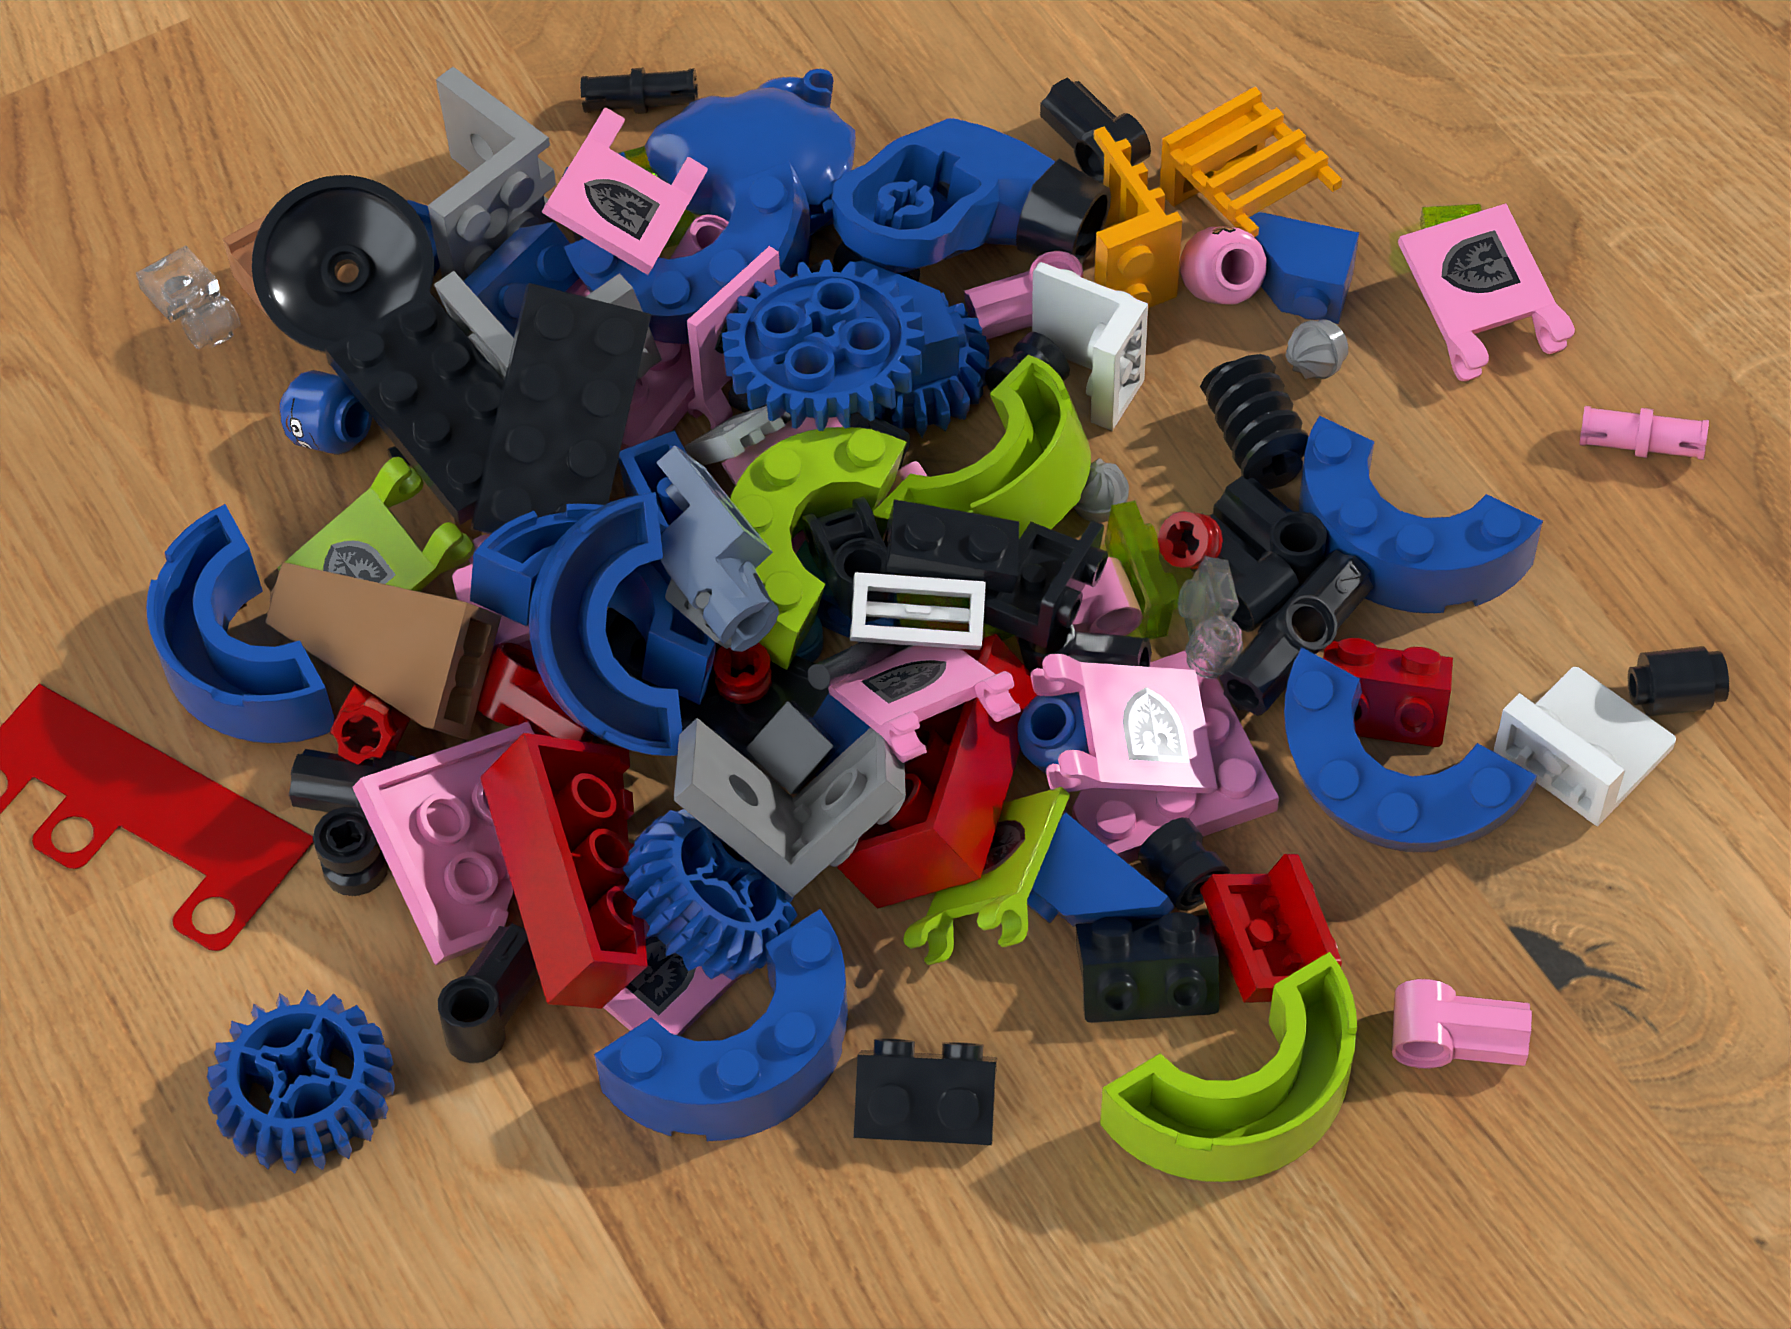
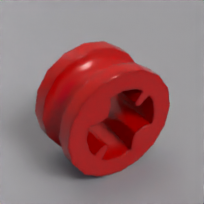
[1158,511,1223,570]
[713,642,772,704]

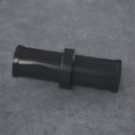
[580,67,698,114]

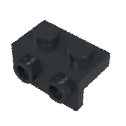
[883,499,1019,594]
[983,520,1108,648]
[1075,912,1220,1023]
[853,1039,997,1145]

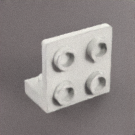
[1032,262,1148,431]
[1494,667,1676,827]

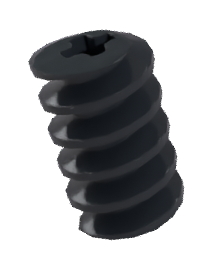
[1200,354,1309,490]

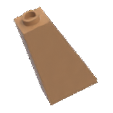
[265,562,502,740]

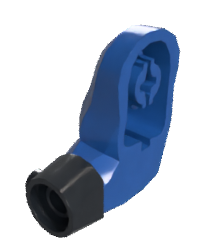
[832,118,1111,273]

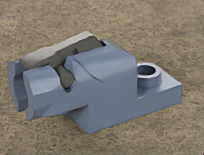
[657,445,779,652]

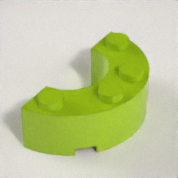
[873,355,1091,539]
[730,427,907,670]
[1100,952,1357,1182]

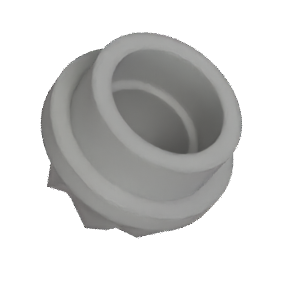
[1285,319,1348,379]
[1074,458,1129,522]

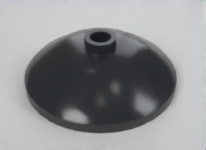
[252,175,434,354]

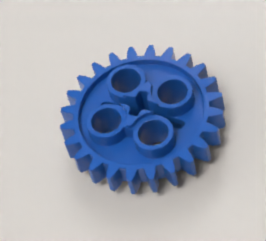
[722,260,925,431]

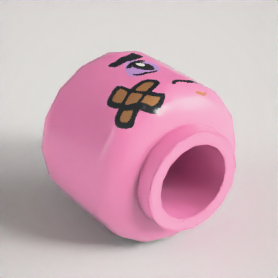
[1180,227,1267,304]

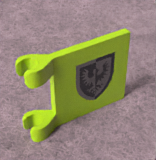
[278,457,475,592]
[903,787,1070,965]

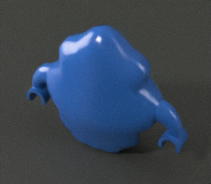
[645,69,856,274]

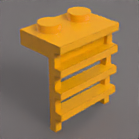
[1160,87,1343,237]
[1094,126,1183,308]

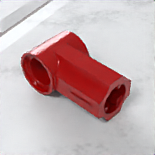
[477,642,597,743]
[329,683,411,765]

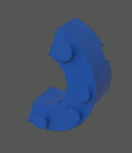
[564,161,810,344]
[1299,416,1543,613]
[529,492,682,756]
[146,504,335,743]
[470,504,716,705]
[1284,647,1537,853]
[594,909,848,1141]

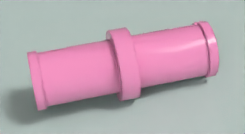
[1579,406,1709,460]

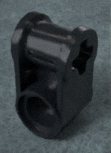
[802,496,894,622]

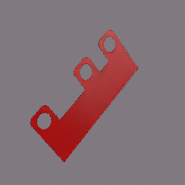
[0,683,314,951]

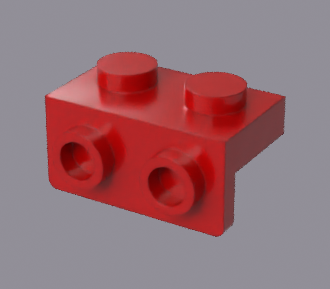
[1323,638,1453,747]
[1200,854,1342,1003]

